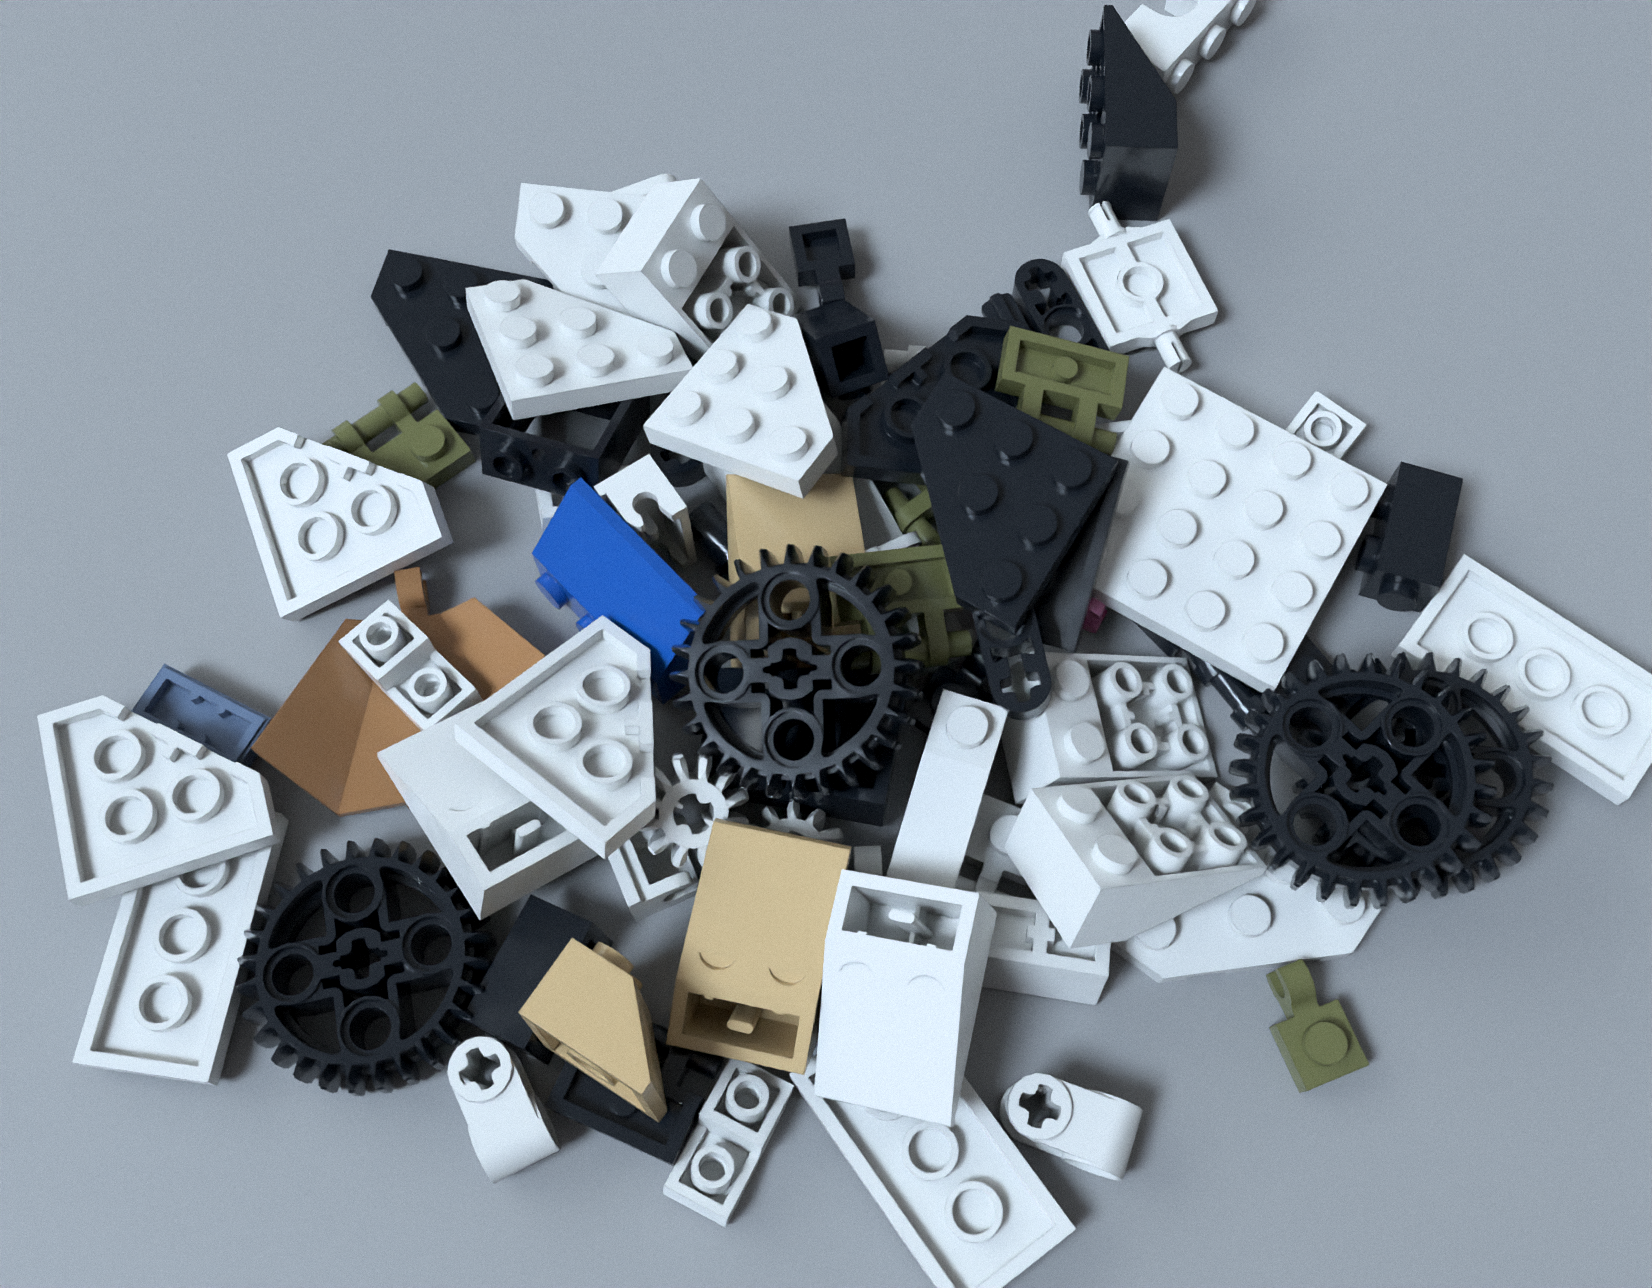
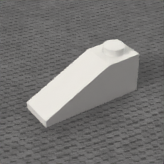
[886,689,1008,889]

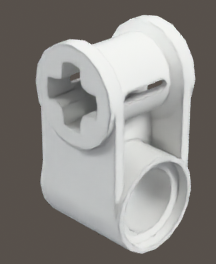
[447,1036,560,1184]
[998,1073,1143,1181]

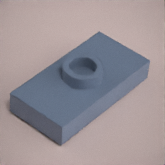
[131,663,272,768]

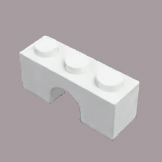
[1124,0,1256,94]

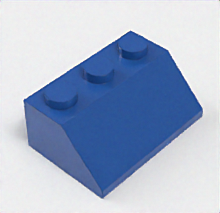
[532,477,705,705]

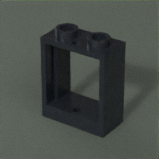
[479,392,650,496]

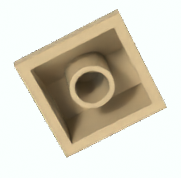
[518,938,667,1123]

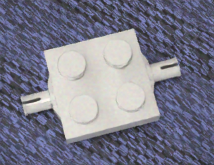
[1061,201,1218,373]

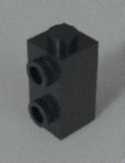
[790,299,889,400]
[1355,461,1463,613]

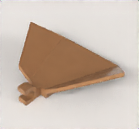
[251,567,545,817]

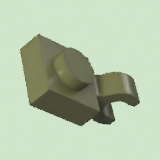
[1266,959,1369,1093]

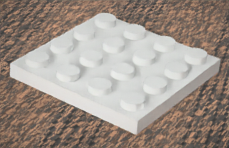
[1092,367,1387,693]

